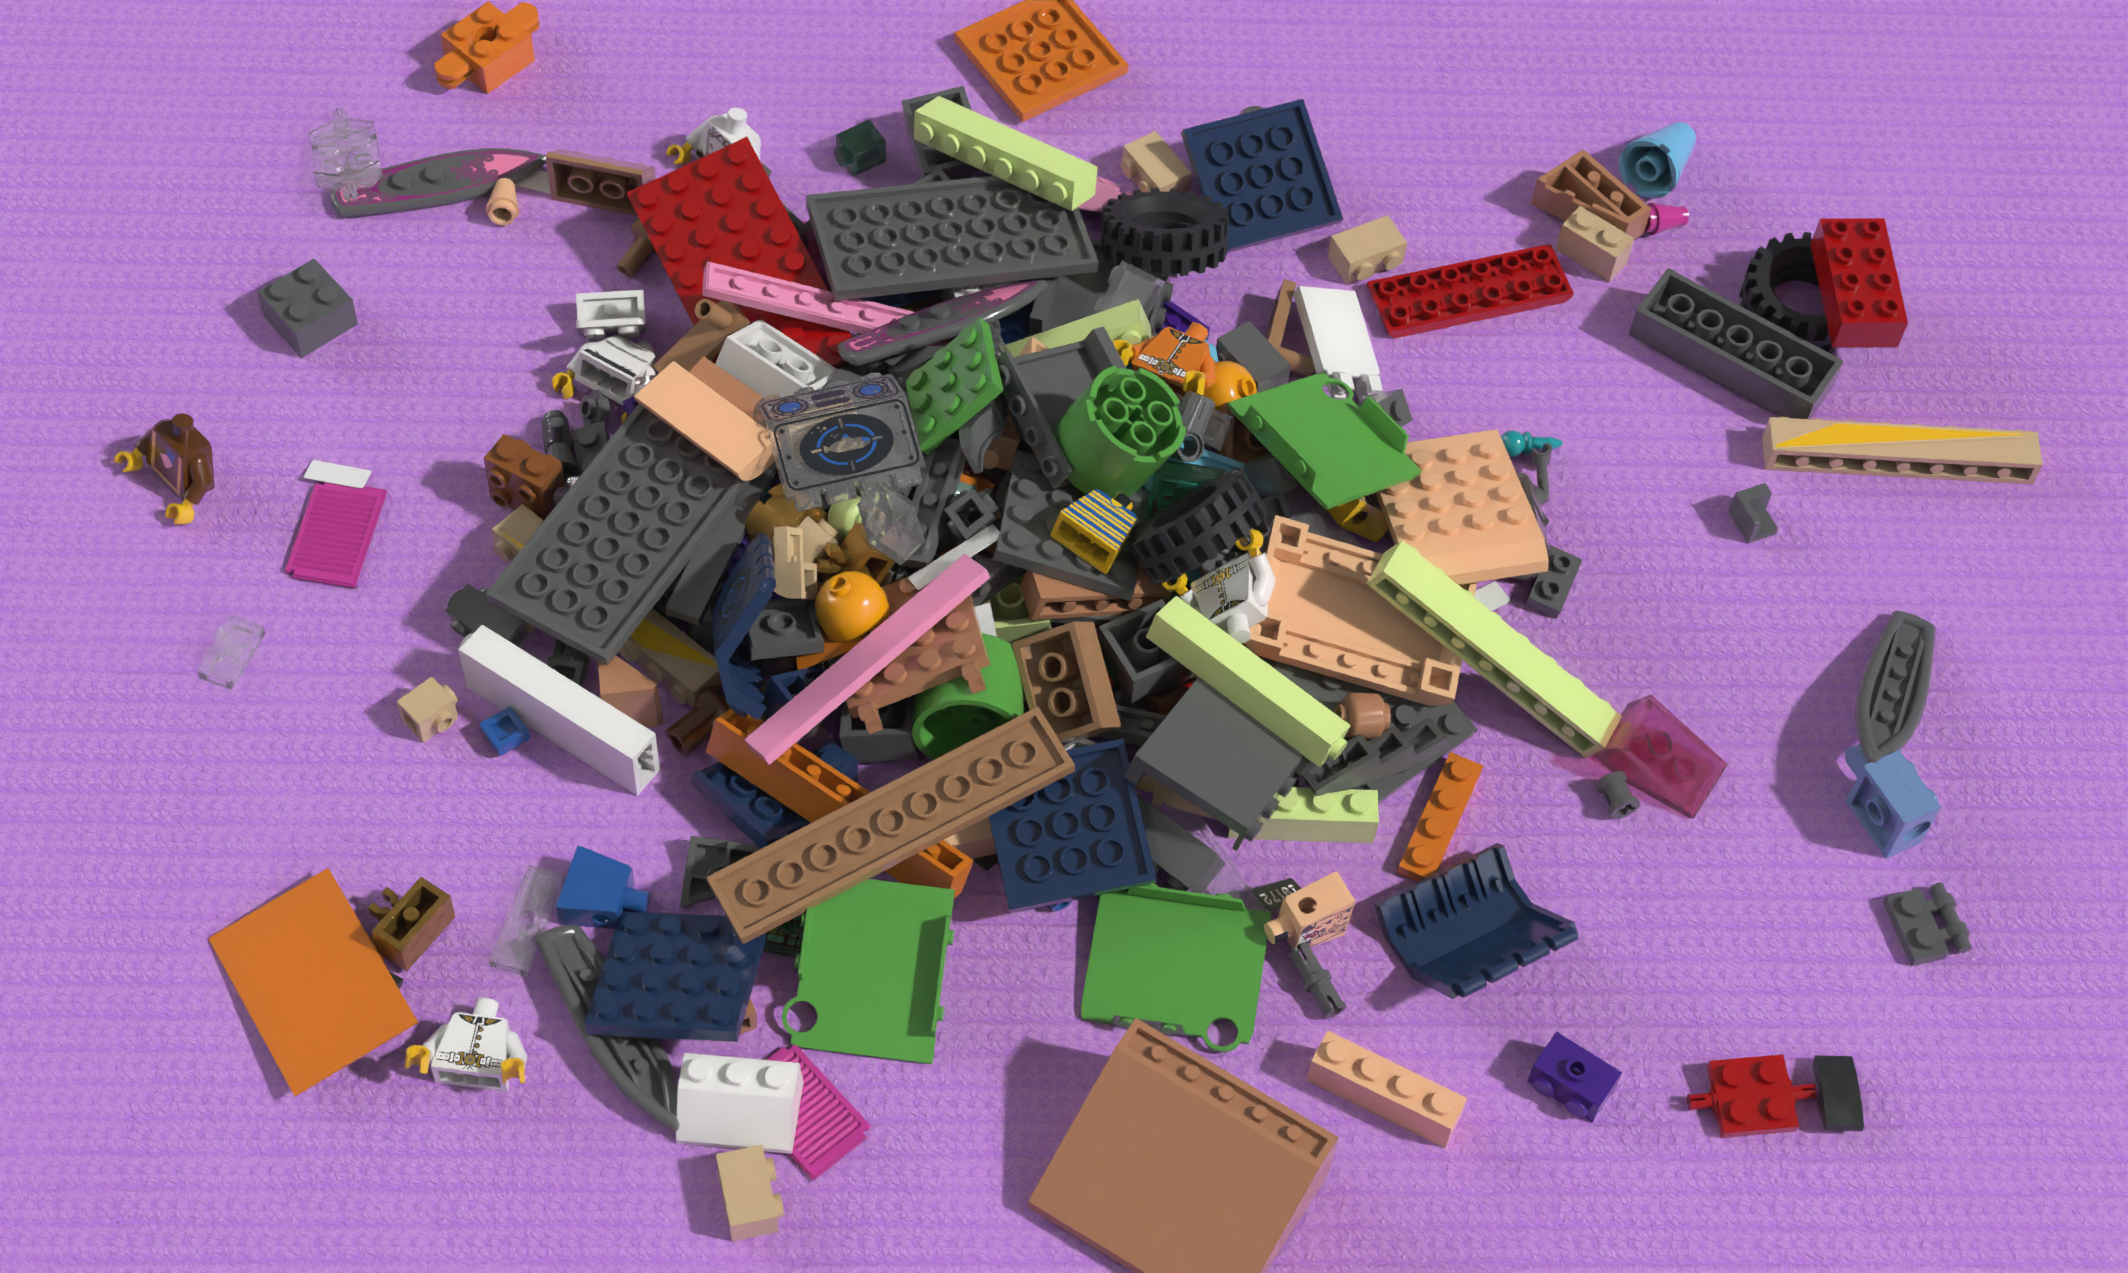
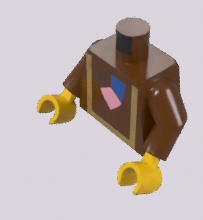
[114,413,214,525]

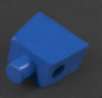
[556,846,651,929]

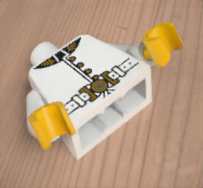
[1162,529,1276,644]
[405,998,527,1092]

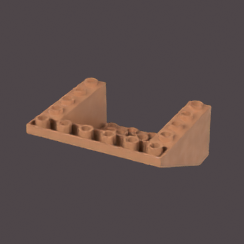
[1027,1018,1339,1273]

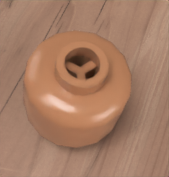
[1334,693,1391,740]

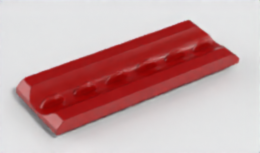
[1367,244,1574,338]

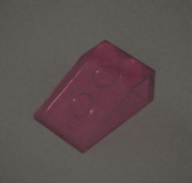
[1594,694,1728,819]

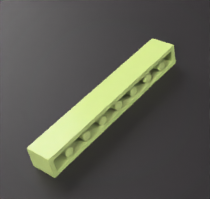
[1366,540,1622,758]

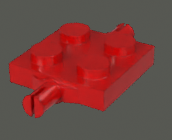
[1686,1054,1817,1138]

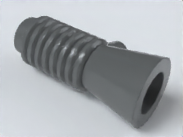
[541,410,579,484]

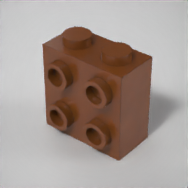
[483,434,566,520]

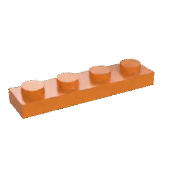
[1397,752,1484,882]

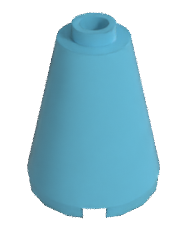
[1619,122,1696,199]

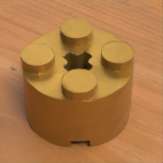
[745,482,828,561]

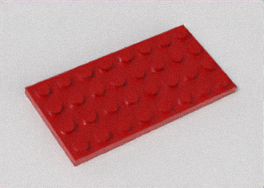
[627,137,853,369]

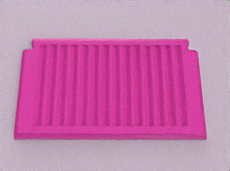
[285,482,387,589]
[765,1045,871,1181]

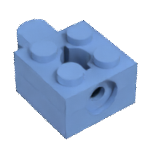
[1845,743,1941,859]

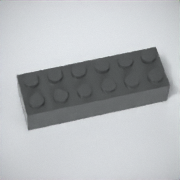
[1629,268,1844,419]

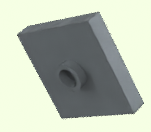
[746,598,824,660]

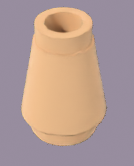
[486,178,519,225]

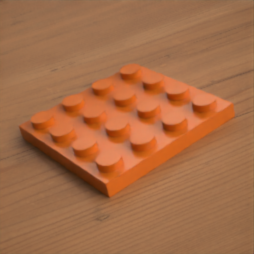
[954,0,1129,122]

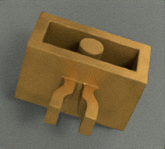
[814,522,898,585]
[368,877,456,972]

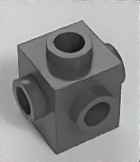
[944,488,1000,540]

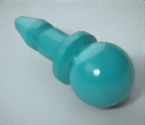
[1501,430,1563,457]

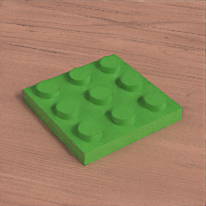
[906,317,1003,455]

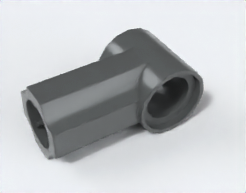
[1168,392,1215,462]

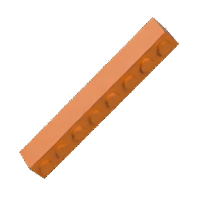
[706,709,974,899]

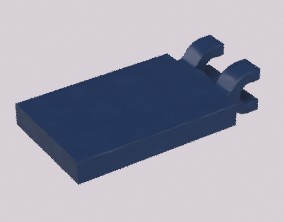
[691,762,811,849]

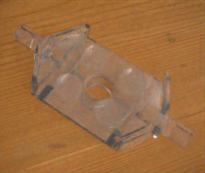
[309,108,382,201]

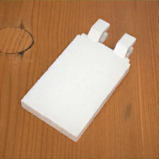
[1293,286,1383,401]

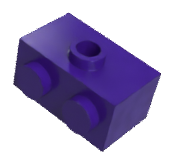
[1527,1031,1622,1122]

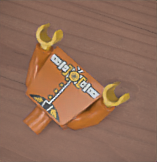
[1113,322,1216,403]

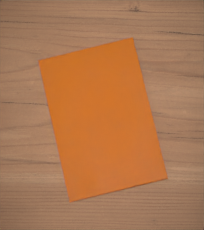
[208,868,419,1097]

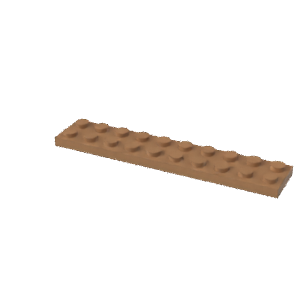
[706,707,1075,945]

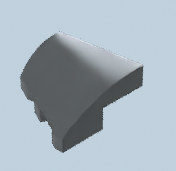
[680,836,761,907]

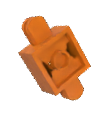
[434,1,540,94]

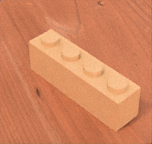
[1306,1030,1467,1148]

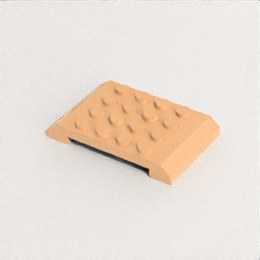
[1375,429,1549,585]
[1244,515,1477,706]

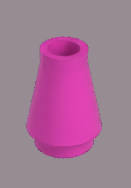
[1644,203,1689,235]

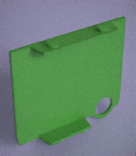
[1226,373,1422,510]
[782,879,955,1064]
[1081,884,1271,1053]

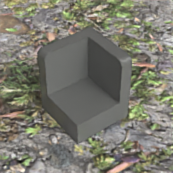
[1728,483,1778,543]

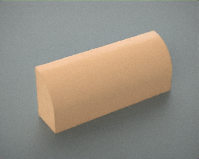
[634,361,779,481]

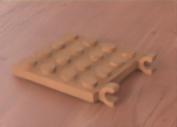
[836,576,991,735]

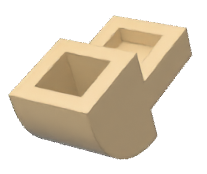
[771,526,817,600]

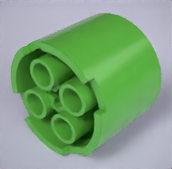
[1053,366,1186,498]
[912,633,1024,760]

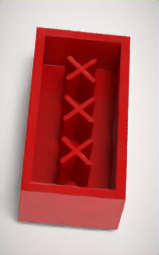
[1810,218,1908,348]

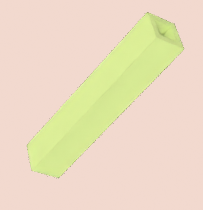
[1146,596,1351,767]

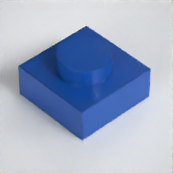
[479,706,531,757]

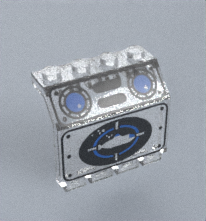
[753,373,926,512]

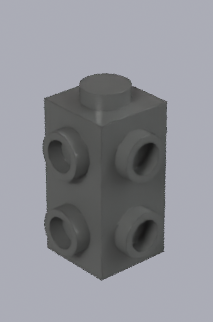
[445,583,530,647]

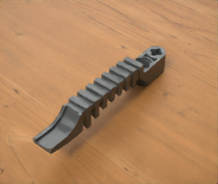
[953,320,1009,474]

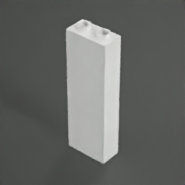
[458,625,660,796]

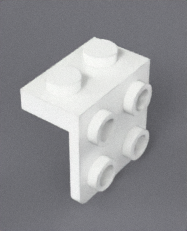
[576,290,646,340]

